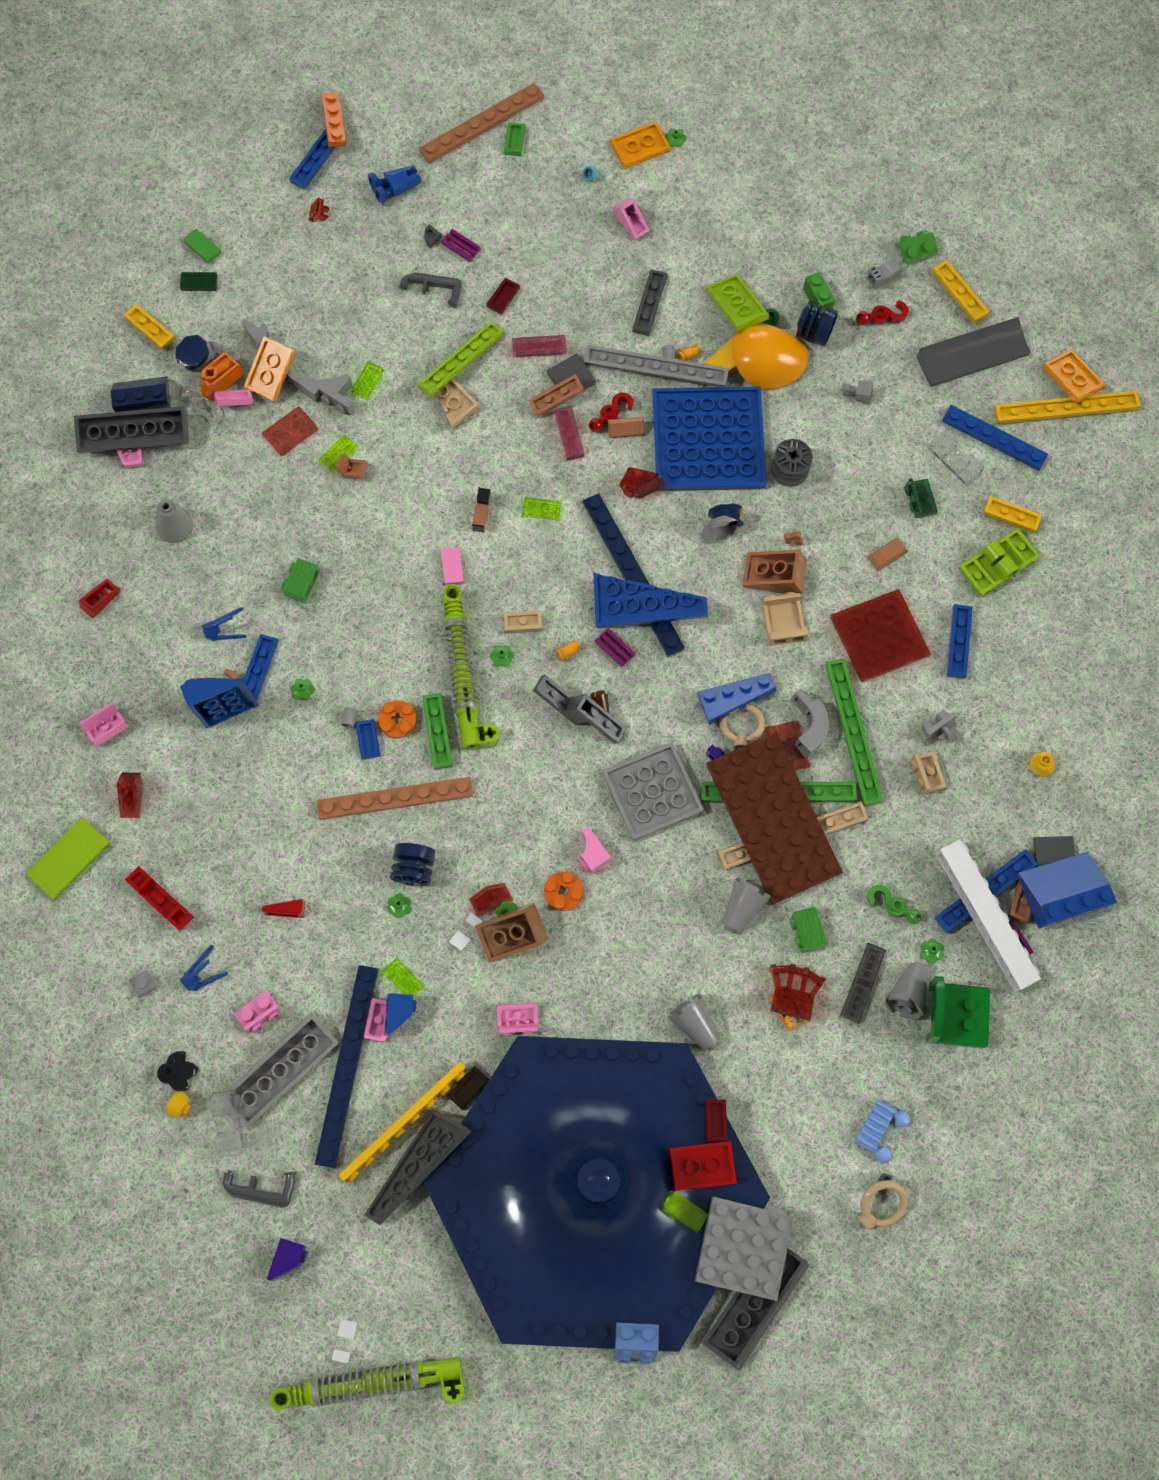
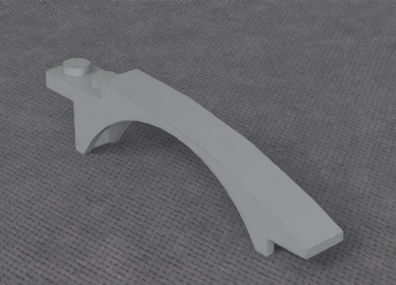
[242,319,354,415]

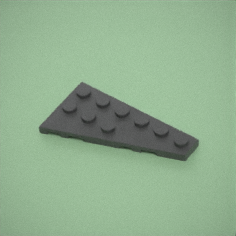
[364,1110,471,1225]

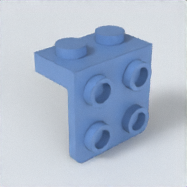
[614,1323,659,1364]

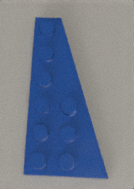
[593,572,709,628]

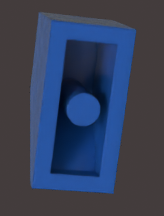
[384,993,416,1036]

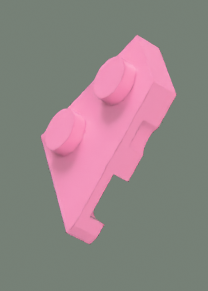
[363,998,388,1042]

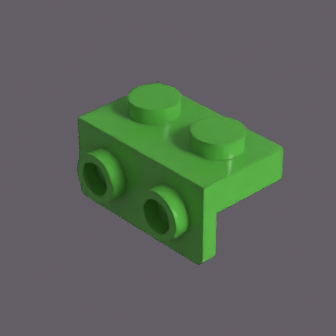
[895,230,938,263]

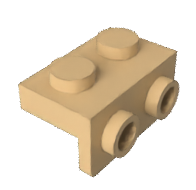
[910,751,947,795]

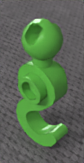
[867,885,922,924]

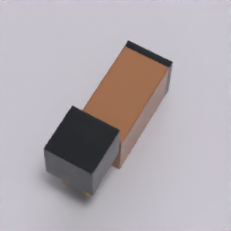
[472,487,491,533]

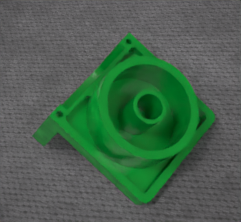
[926,976,990,1049]

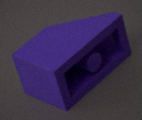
[267,1238,308,1281]

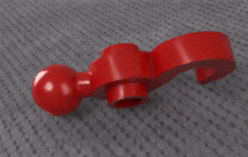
[856,300,908,325]
[588,392,633,432]

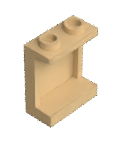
[762,592,808,646]

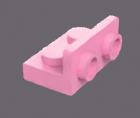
[234,990,281,1034]

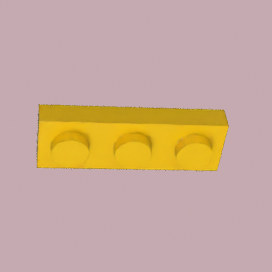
[124,303,175,351]
[983,496,1042,533]

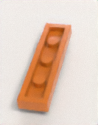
[321,92,346,147]

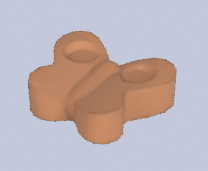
[784,531,803,546]

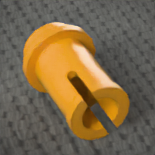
[677,343,701,361]
[556,640,581,661]

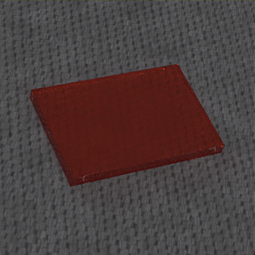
[262,406,319,457]
[765,720,810,771]

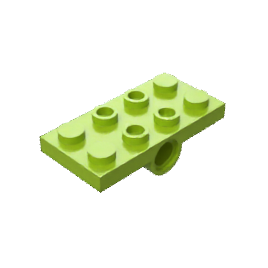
[958,528,1041,597]

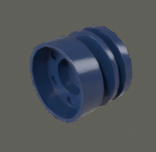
[796,300,839,347]
[390,843,436,886]

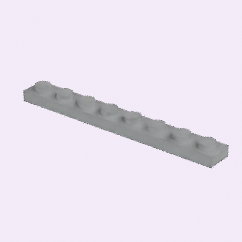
[584,345,729,387]

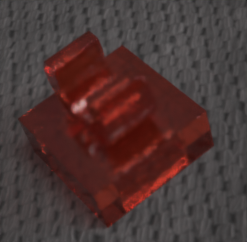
[308,198,330,222]

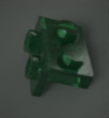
[904,478,938,519]

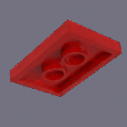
[669,1141,737,1191]

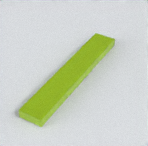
[418,321,504,398]

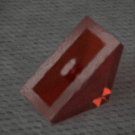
[469,883,513,917]

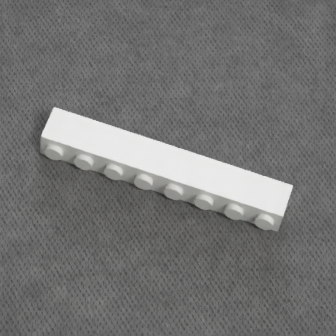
[935,839,1041,992]

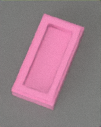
[214,390,253,406]
[441,547,464,586]

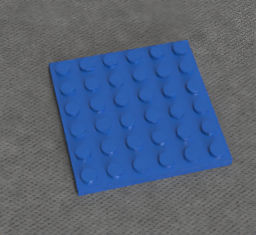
[652,386,767,490]

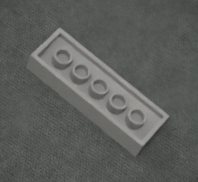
[220,1013,339,1128]

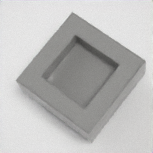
[129,970,157,998]

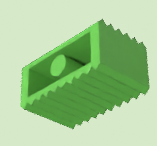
[803,272,835,314]
[281,558,320,603]
[789,907,827,953]

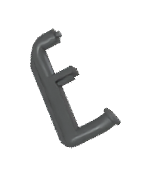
[399,273,462,308]
[223,1170,297,1208]

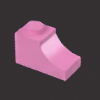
[612,199,649,239]
[579,826,611,875]

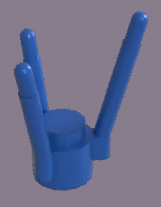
[202,607,246,642]
[180,945,228,991]

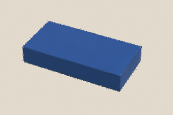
[355,719,381,760]

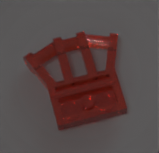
[770,963,826,1021]

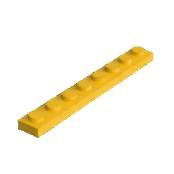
[994,390,1141,424]
[338,1061,467,1183]

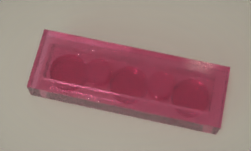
[512,335,567,357]
[554,406,584,461]

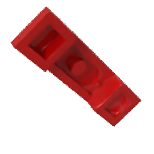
[125,866,194,931]

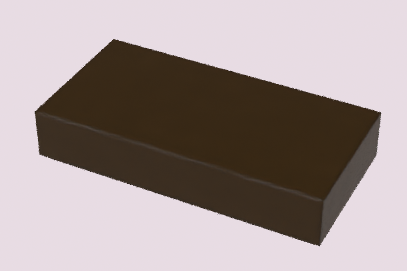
[447,1066,489,1110]

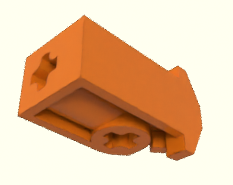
[201,352,244,402]

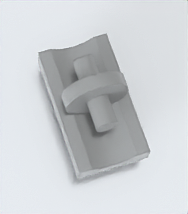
[922,710,957,745]

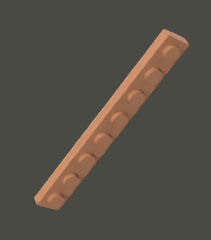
[419,83,544,163]
[317,777,473,820]

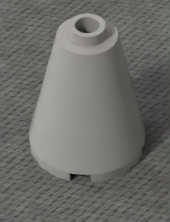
[156,499,193,543]
[722,877,771,934]
[885,962,928,1020]
[667,993,720,1051]

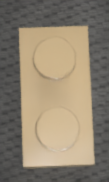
[503,610,542,633]

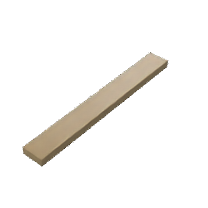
[717,801,869,870]

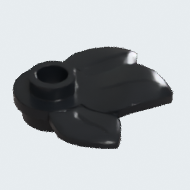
[157,1051,198,1091]

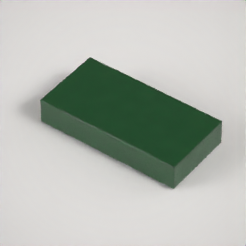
[180,272,218,291]

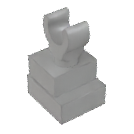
[842,380,873,405]

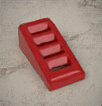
[79,579,120,618]
[262,899,305,918]

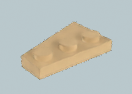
[436,379,479,429]

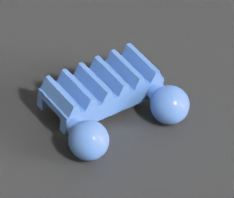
[854,1099,911,1163]

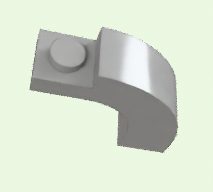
[791,688,829,759]

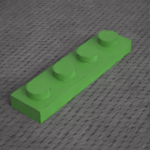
[422,693,453,770]

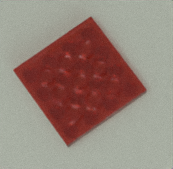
[830,589,931,683]

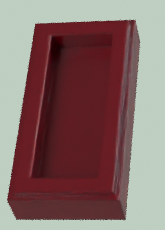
[486,277,520,315]
[705,1099,727,1142]

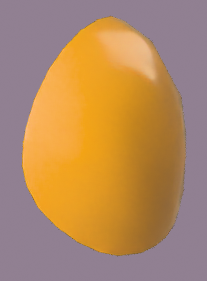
[733,323,808,390]

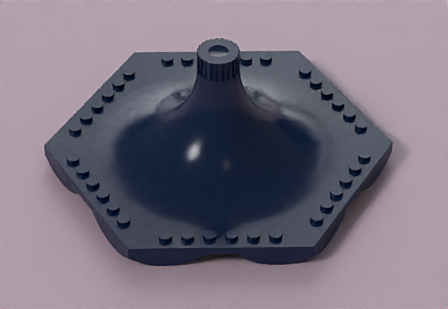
[423,1036,770,1352]

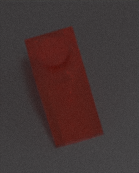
[619,467,665,499]
[117,772,143,818]

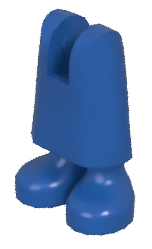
[368,166,422,203]

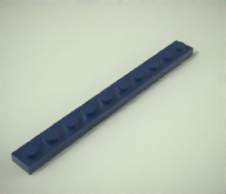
[582,493,684,657]
[315,965,379,1169]

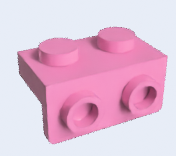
[80,703,129,747]
[497,1002,538,1035]

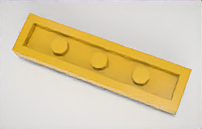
[932,260,990,324]

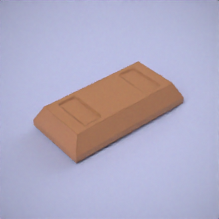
[608,417,645,438]
[867,538,908,571]

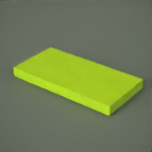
[706,274,769,332]
[25,817,111,900]

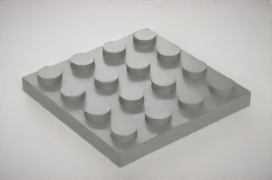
[602,742,704,841]
[694,1197,794,1301]

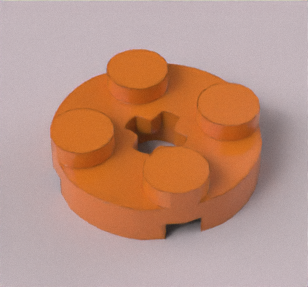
[378,700,417,739]
[544,871,583,911]

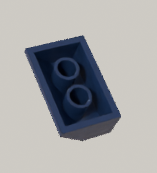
[111,376,171,412]

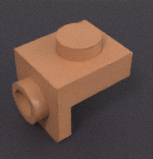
[336,454,368,480]

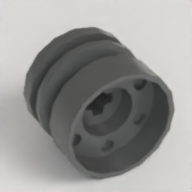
[771,439,813,487]

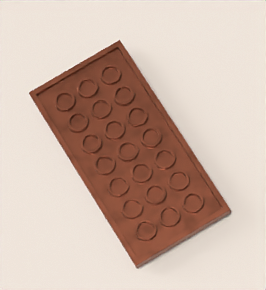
[706,732,843,905]

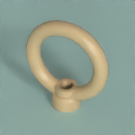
[719,703,765,749]
[858,1180,908,1230]

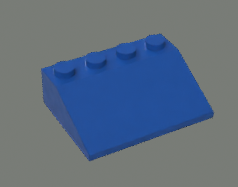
[180,678,259,729]
[1017,852,1117,929]

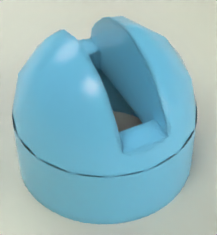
[583,166,598,181]

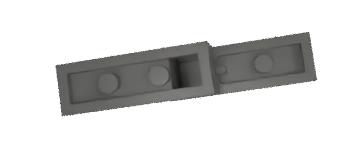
[533,674,627,744]

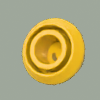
[1029,751,1056,777]
[165,1091,192,1118]

